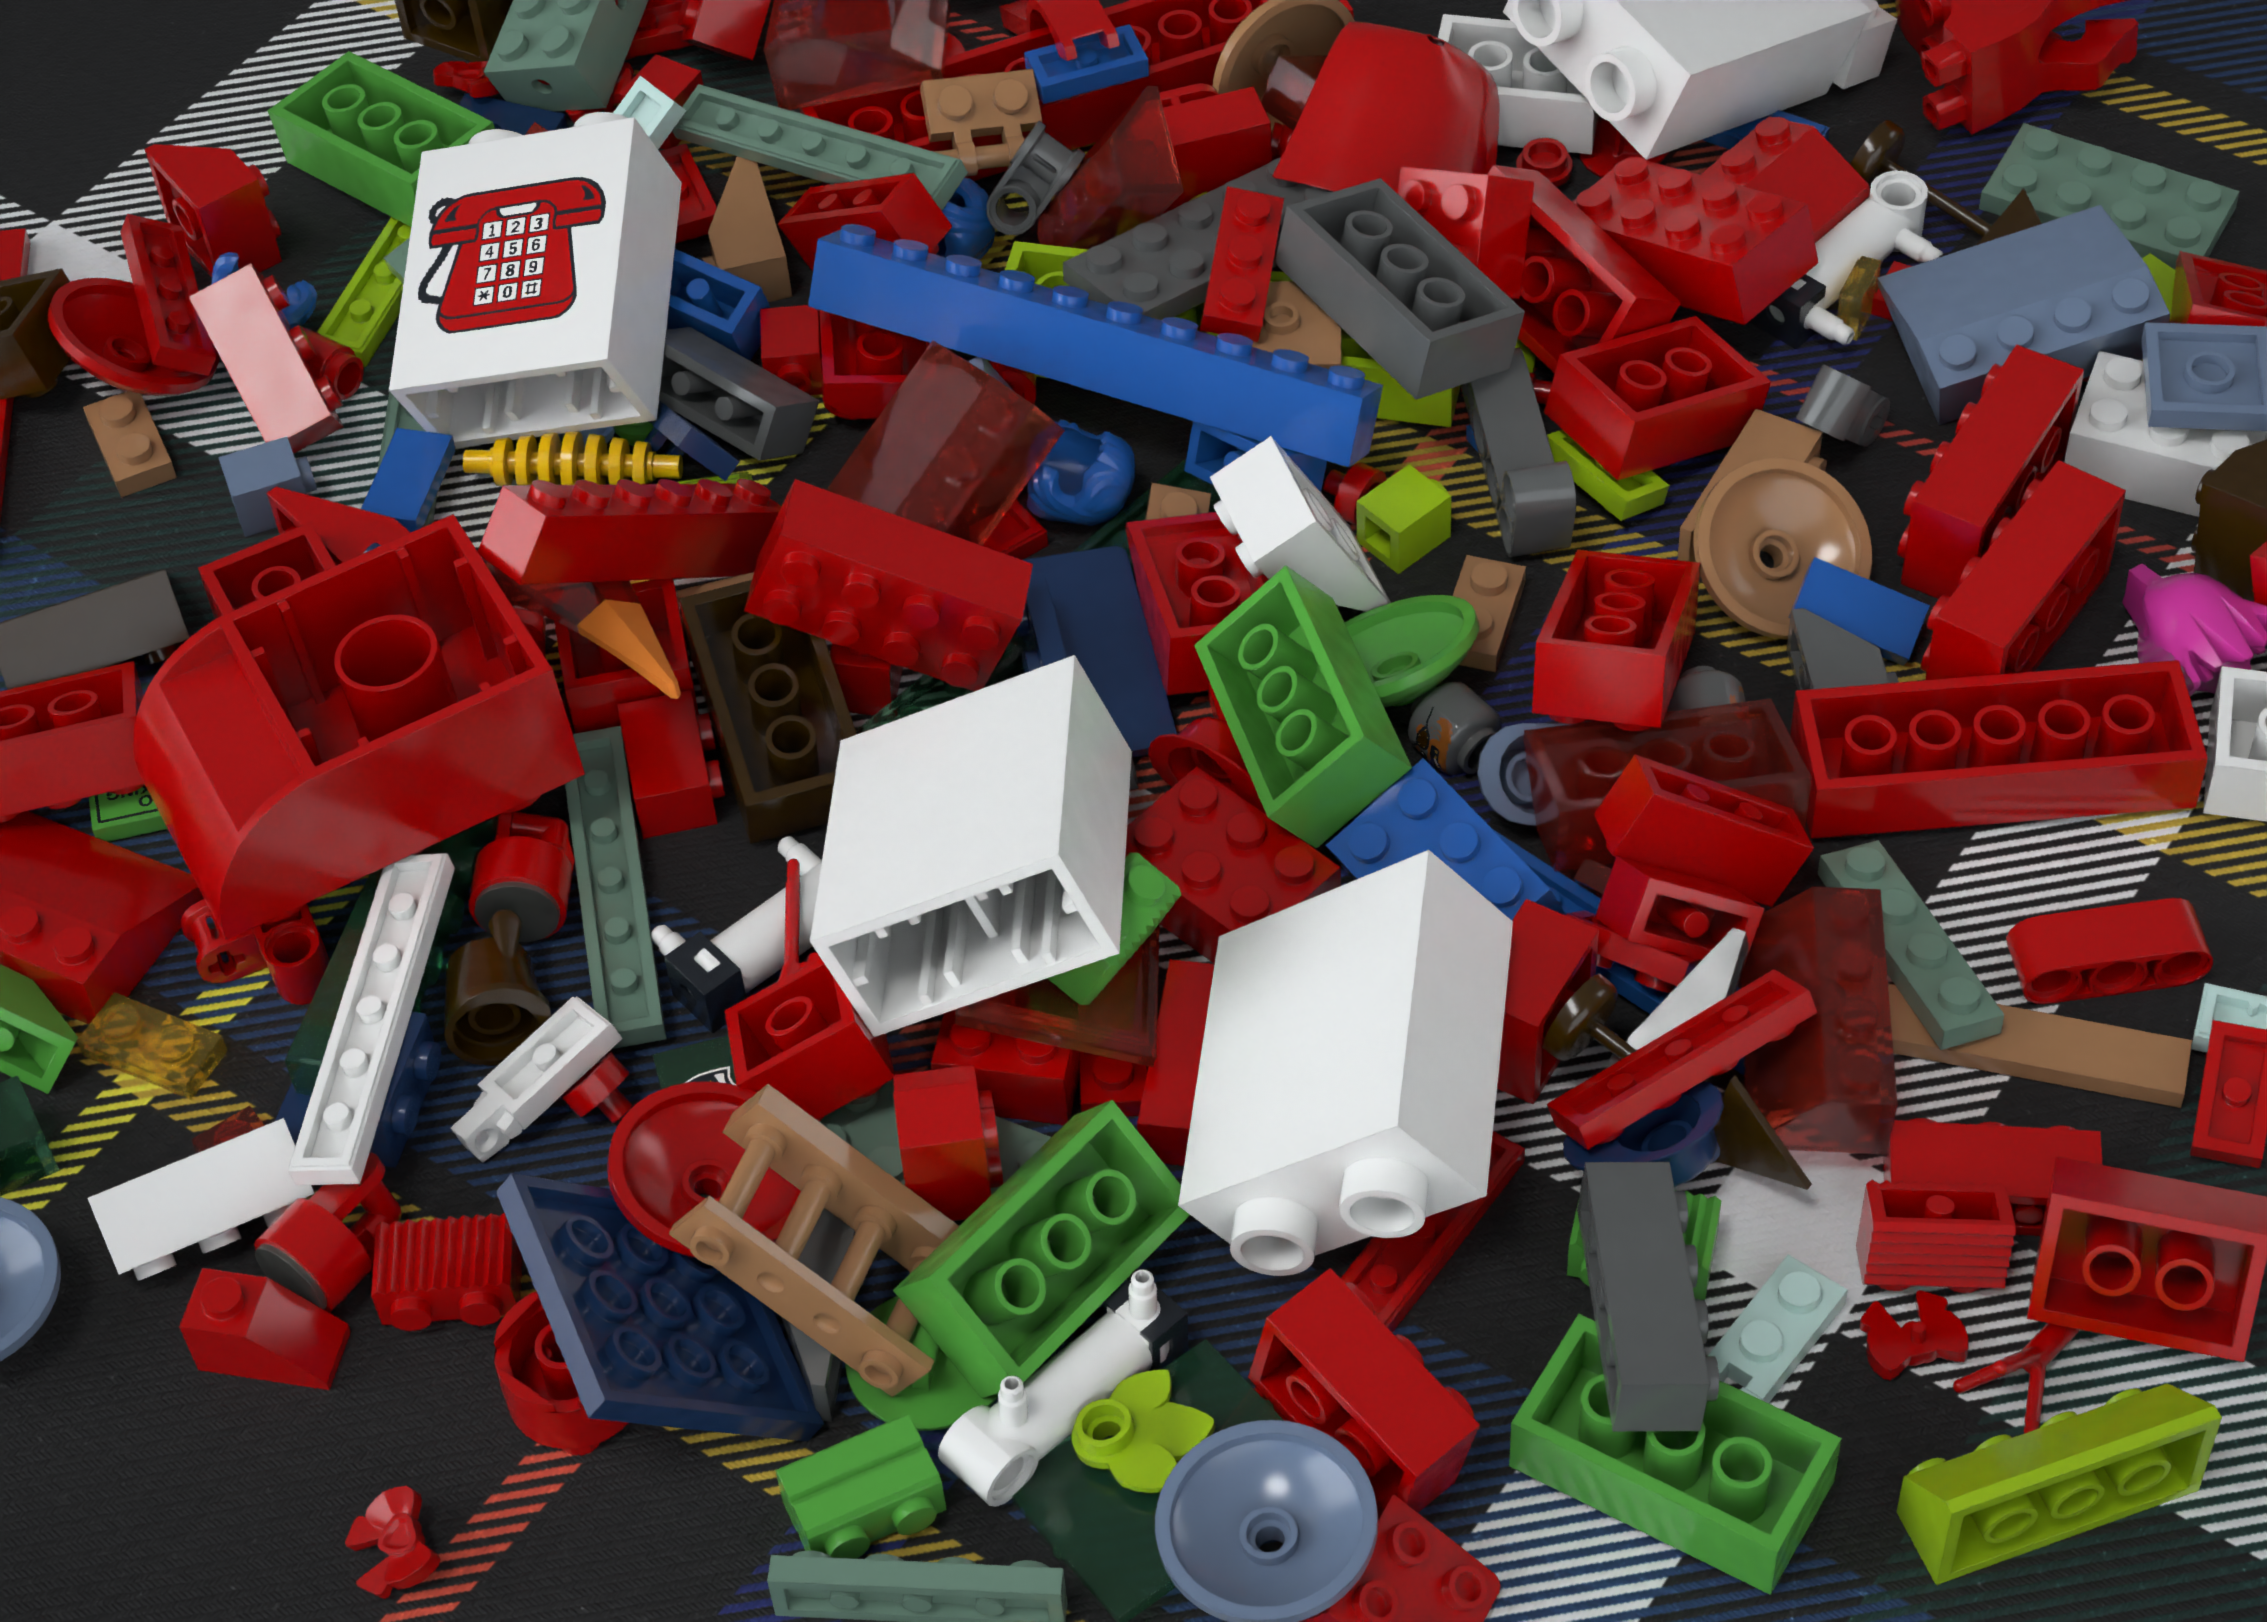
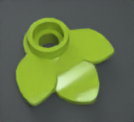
[1071,1370,1216,1493]

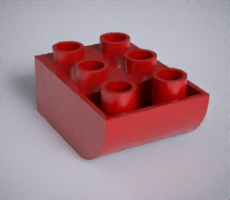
[133,514,585,940]

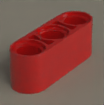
[2006,898,2213,1004]

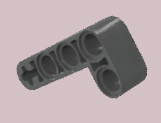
[1461,347,1576,557]

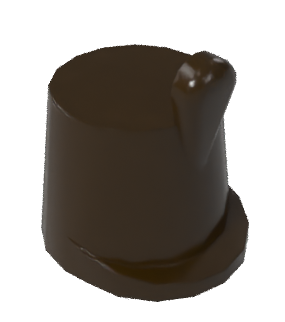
[444,909,552,1066]

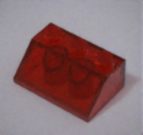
[1037,86,1184,250]

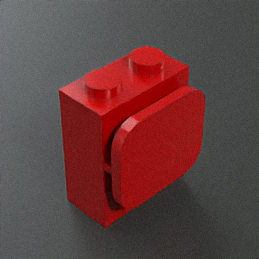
[1117,83,1272,224]

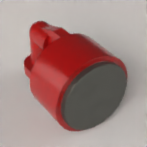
[469,812,575,942]
[254,1153,402,1313]

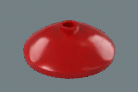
[48,278,220,396]
[607,1082,801,1258]

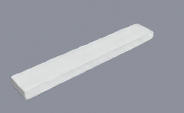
[288,853,455,1185]

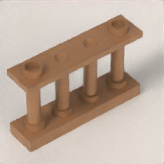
[669,1084,959,1397]

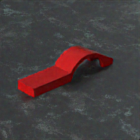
[999,0,1120,61]

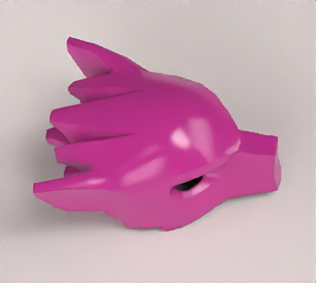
[2122,564,2267,696]

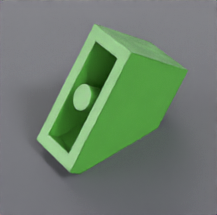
[0,964,78,1094]

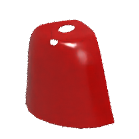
[1272,21,1500,194]

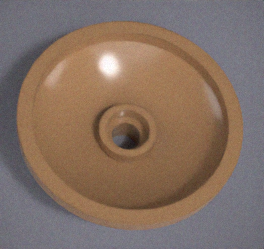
[1213,0,1354,131]
[1694,457,1872,639]

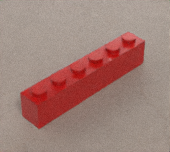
[478,479,782,585]

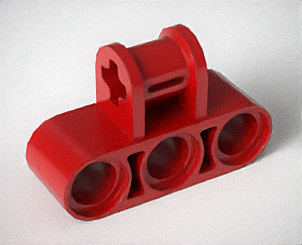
[180,899,334,1005]

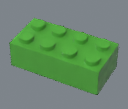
[267,51,495,227]
[1194,565,1412,848]
[893,1100,1190,1398]
[1509,1314,1842,1595]

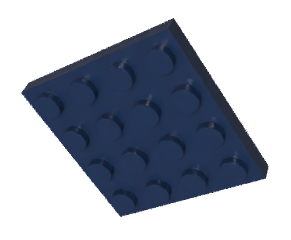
[496,1173,824,1441]

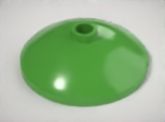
[1344,595,1480,708]

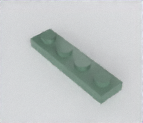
[1818,840,2005,1050]
[767,1550,1068,1622]

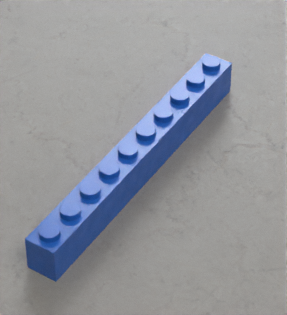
[808,224,1383,467]

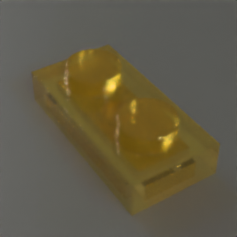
[77,992,228,1100]

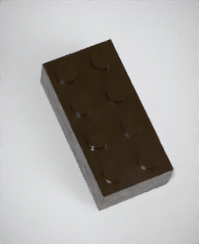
[679,580,857,844]

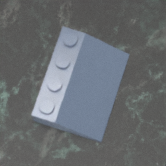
[1877,205,2170,425]

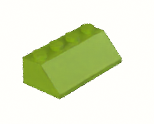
[1897,1383,2222,1585]

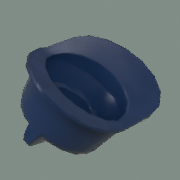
[1563,1081,1724,1187]

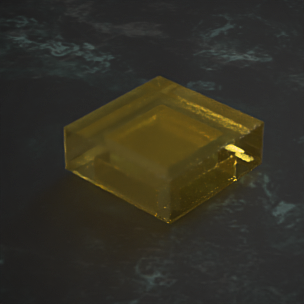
[1837,256,1881,341]

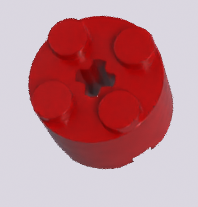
[494,1291,628,1456]

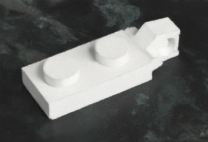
[451,996,623,1163]

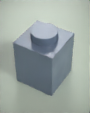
[218,437,317,537]

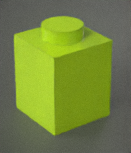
[1356,464,1451,574]

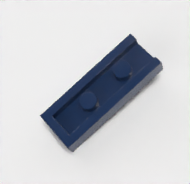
[644,400,739,481]

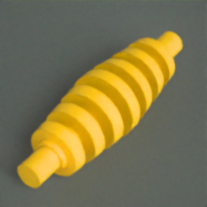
[463,431,683,486]

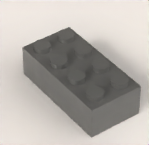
[1275,178,1525,400]

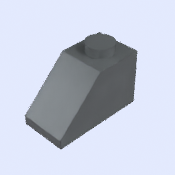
[1786,608,1899,690]

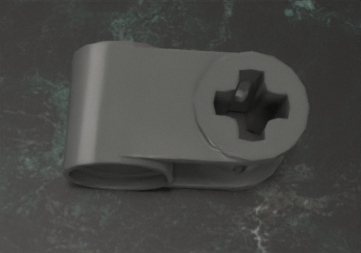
[987,121,1085,235]
[1796,364,1890,447]

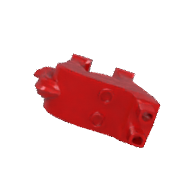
[1895,0,2138,135]

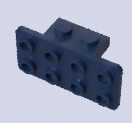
[1014,546,1177,758]

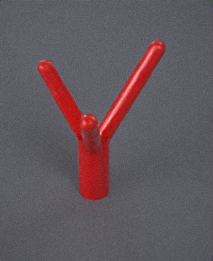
[1953,1323,2079,1434]

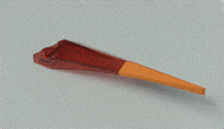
[482,558,681,699]

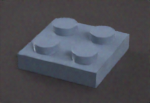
[2141,322,2267,431]

